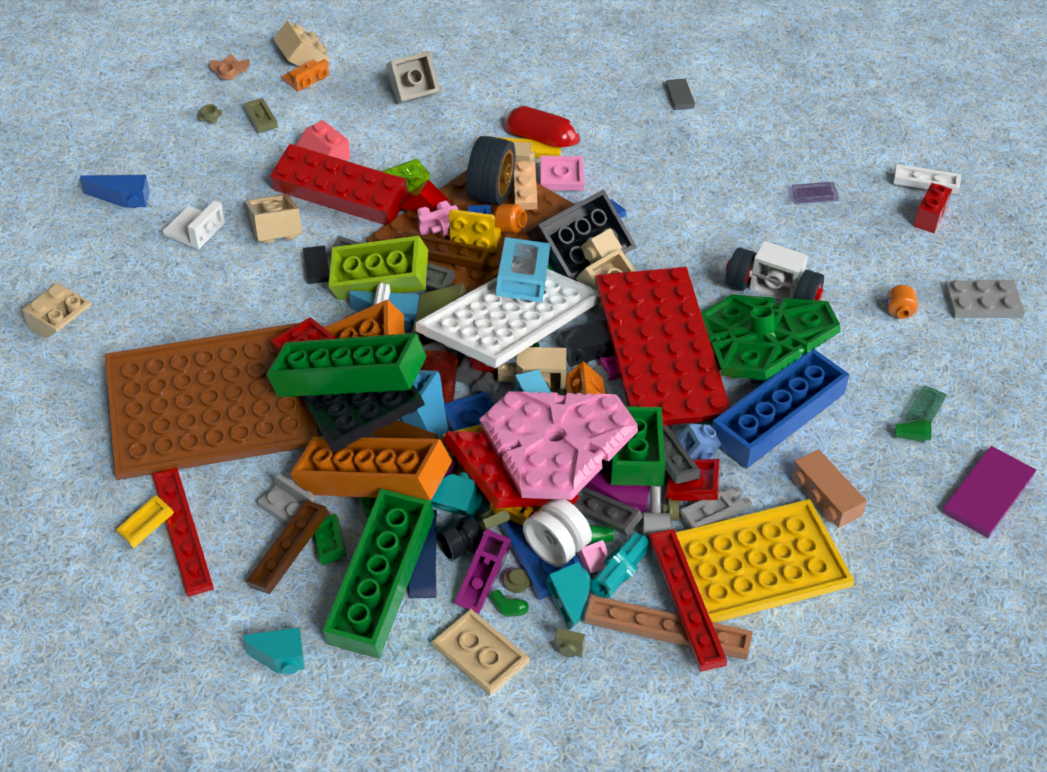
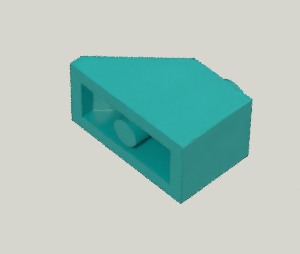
[545,562,591,630]
[243,627,305,674]

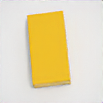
[116,495,174,548]

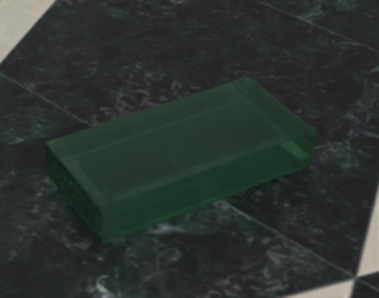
[905,385,947,424]

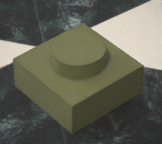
[555,628,586,658]

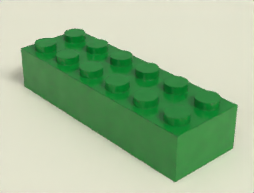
[266,333,427,397]
[323,489,434,659]

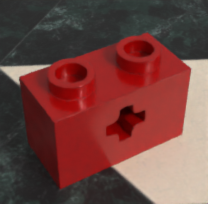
[913,182,952,234]

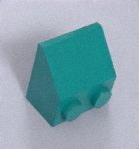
[429,472,484,519]

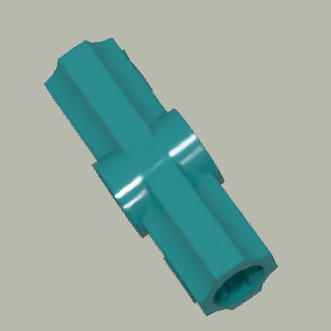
[591,532,649,598]

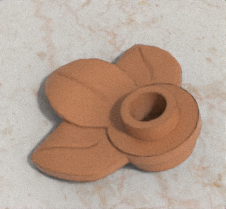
[210,54,250,80]

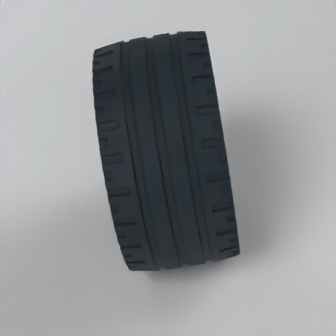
[466,136,516,205]

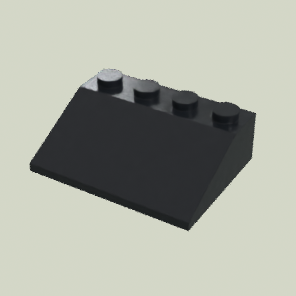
[526,189,637,281]

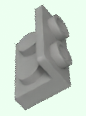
[257,473,316,526]

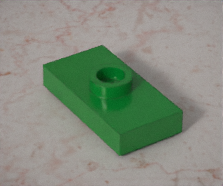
[314,513,347,566]

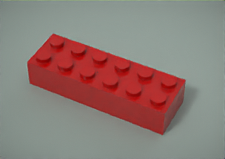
[270,143,409,226]

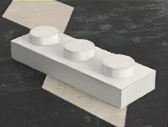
[893,164,961,194]

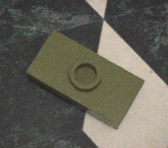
[478,510,510,531]

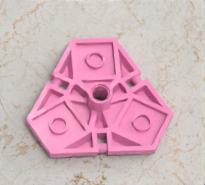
[480,392,638,500]

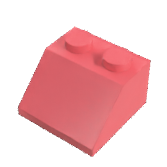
[296,120,350,161]

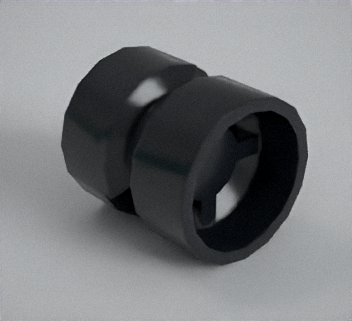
[436,514,484,562]

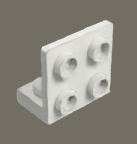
[163,201,225,250]

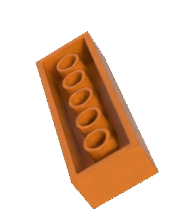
[290,436,452,500]

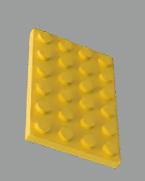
[676,499,855,623]

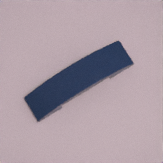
[409,510,437,599]

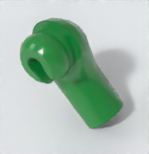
[489,590,529,617]

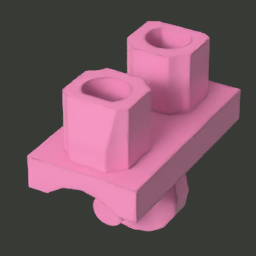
[417,201,458,237]

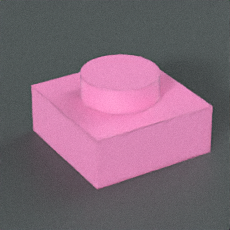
[577,540,609,575]

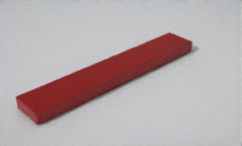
[152,468,214,597]
[648,529,727,672]

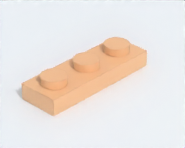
[514,161,537,210]

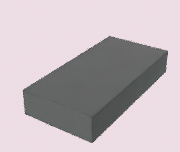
[666,78,695,110]

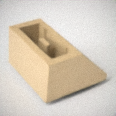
[274,21,330,67]
[22,283,91,339]

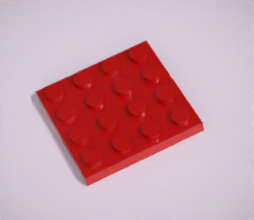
[443,431,579,508]

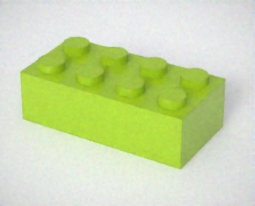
[328,236,428,300]

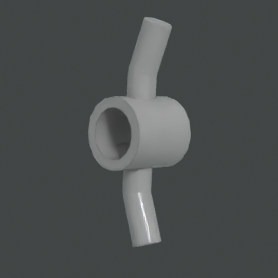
[642,487,670,564]

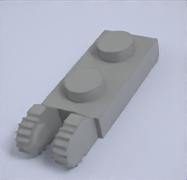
[679,486,752,529]

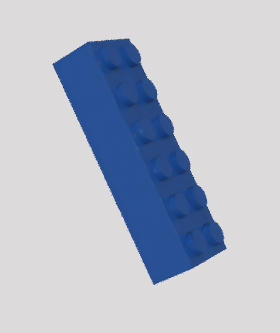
[712,349,850,469]

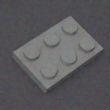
[945,280,1025,318]

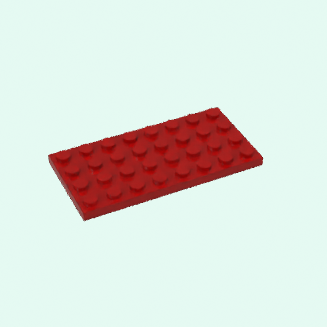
[595,267,730,426]

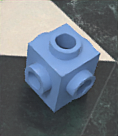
[677,424,721,460]

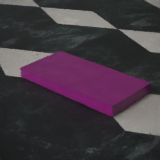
[942,446,1037,538]

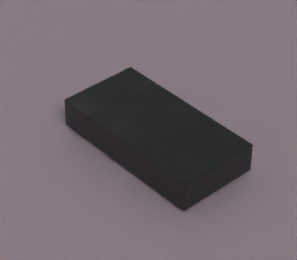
[303,245,330,284]

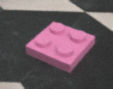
[540,156,584,191]

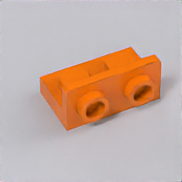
[282,59,329,92]

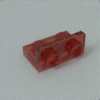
[420,350,458,404]

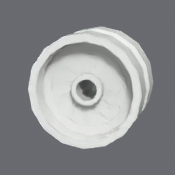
[523,499,592,567]

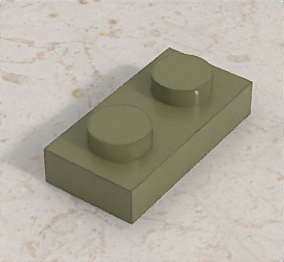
[243,98,278,133]

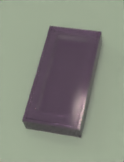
[791,182,839,204]

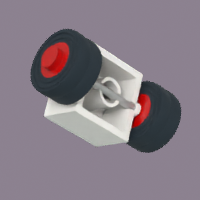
[725,241,824,301]

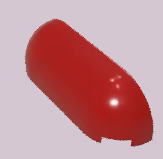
[504,106,580,147]

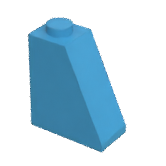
[401,370,448,440]

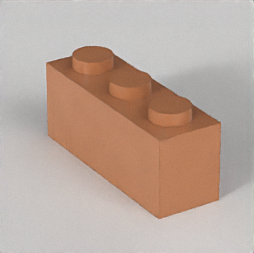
[791,449,867,528]

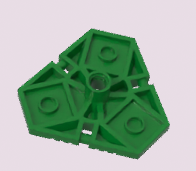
[701,294,841,380]

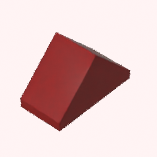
[401,179,450,212]

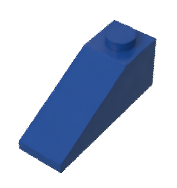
[80,175,149,208]

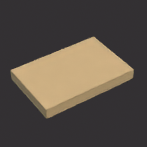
[431,609,530,696]

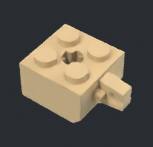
[498,347,566,392]

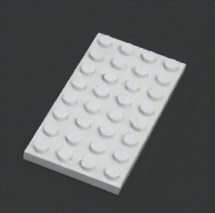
[415,263,601,368]

